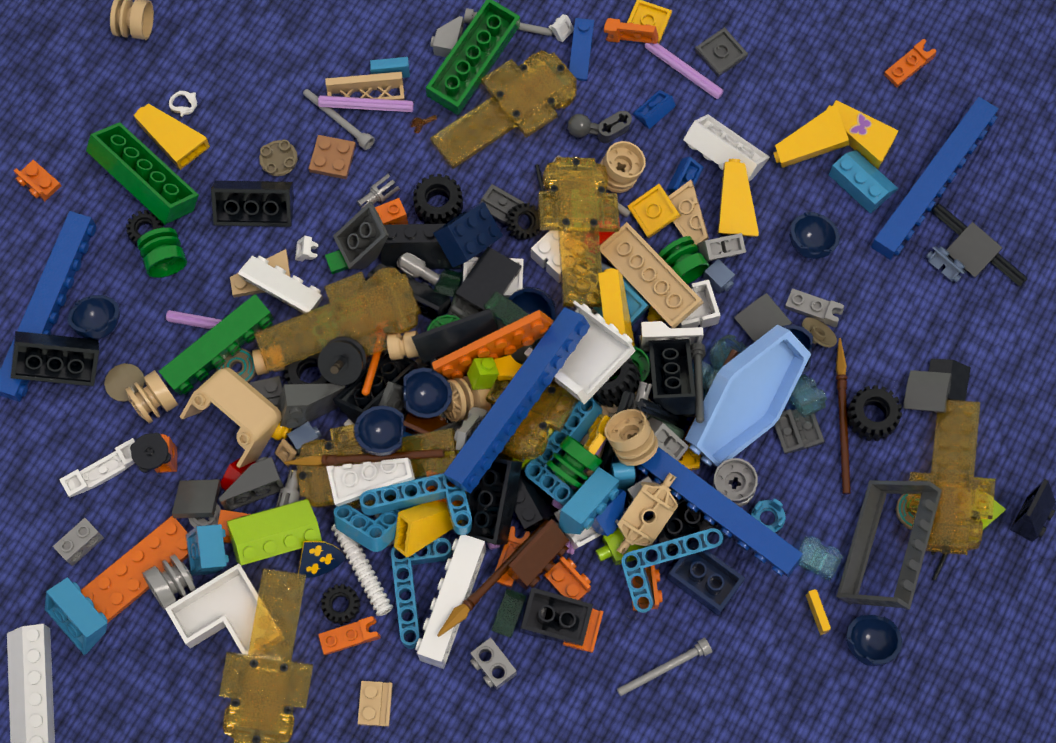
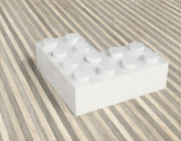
[165,564,285,661]

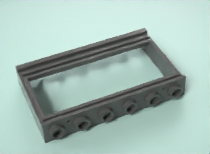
[836,480,942,610]

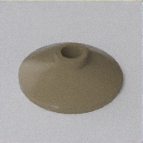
[802,317,837,347]

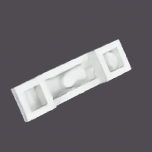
[59,438,135,497]

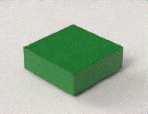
[325,250,349,274]

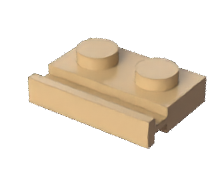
[358,681,393,727]

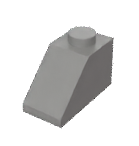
[430,16,464,57]

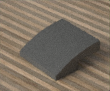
[734,293,793,342]
[903,370,952,413]
[775,404,825,454]

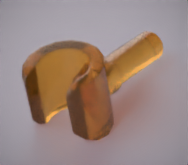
[410,115,437,133]

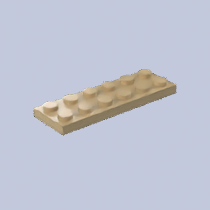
[597,222,704,328]

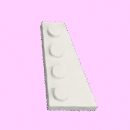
[326,458,415,506]

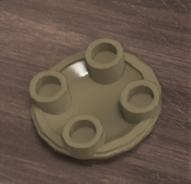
[259,139,298,176]
[104,363,145,402]

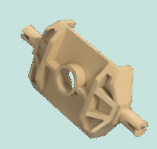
[615,472,678,555]

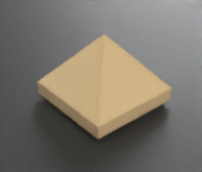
[274,439,297,467]

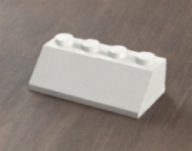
[683,114,770,181]
[238,256,323,318]

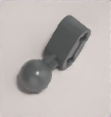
[567,111,632,143]

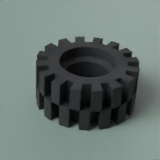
[505,203,543,240]
[126,210,163,246]
[321,584,360,625]

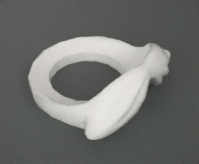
[169,91,197,117]

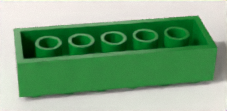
[426,0,520,116]
[86,122,199,225]
[159,294,275,395]

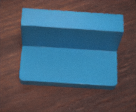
[370,57,410,78]

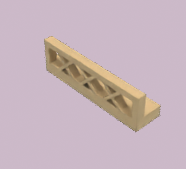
[325,72,405,100]

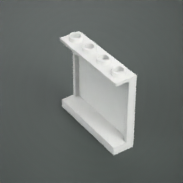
[524,301,636,405]

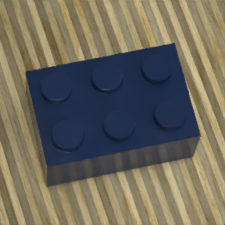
[433,202,503,267]
[667,540,745,616]

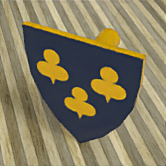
[297,541,346,578]

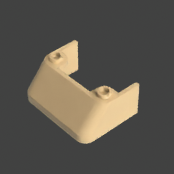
[180,367,281,468]

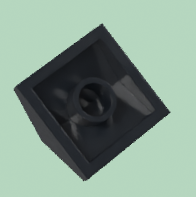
[928,359,971,406]

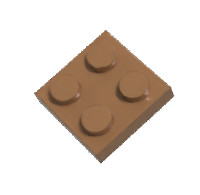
[309,135,356,179]

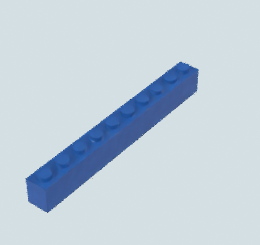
[871,97,999,260]
[0,211,96,402]
[444,307,590,493]
[637,447,804,577]

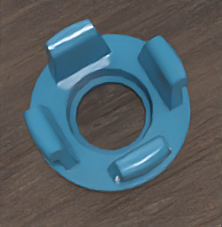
[751,499,786,533]

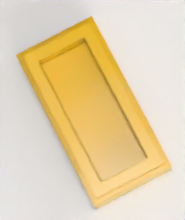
[806,589,831,635]

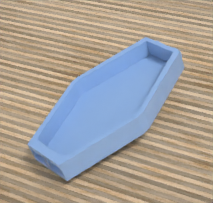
[685,325,811,467]

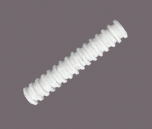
[331,524,393,616]

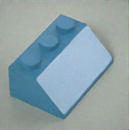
[829,150,898,214]
[559,467,619,535]
[45,577,108,655]

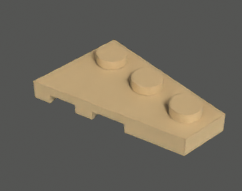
[668,180,709,246]
[230,249,291,298]

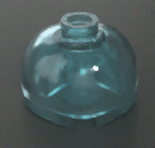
[709,335,746,373]

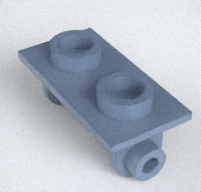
[926,246,966,283]

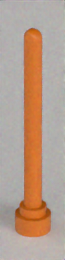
[362,322,393,396]

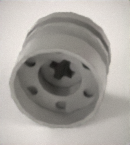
[713,458,758,507]
[142,554,196,611]

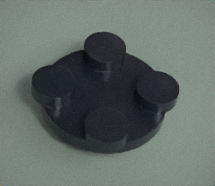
[130,433,171,473]

